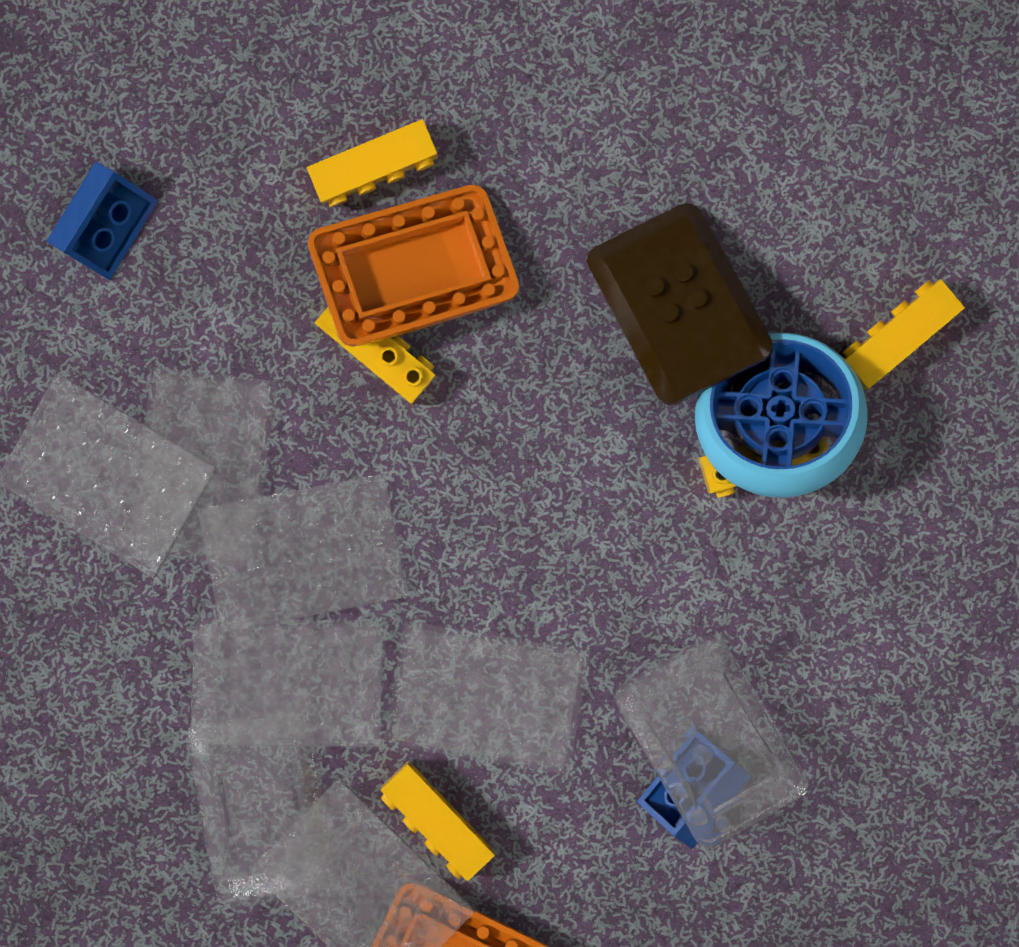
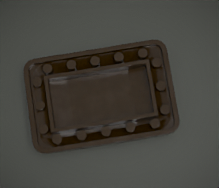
[587,203,773,405]

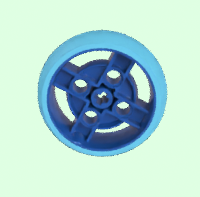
[695,333,868,498]

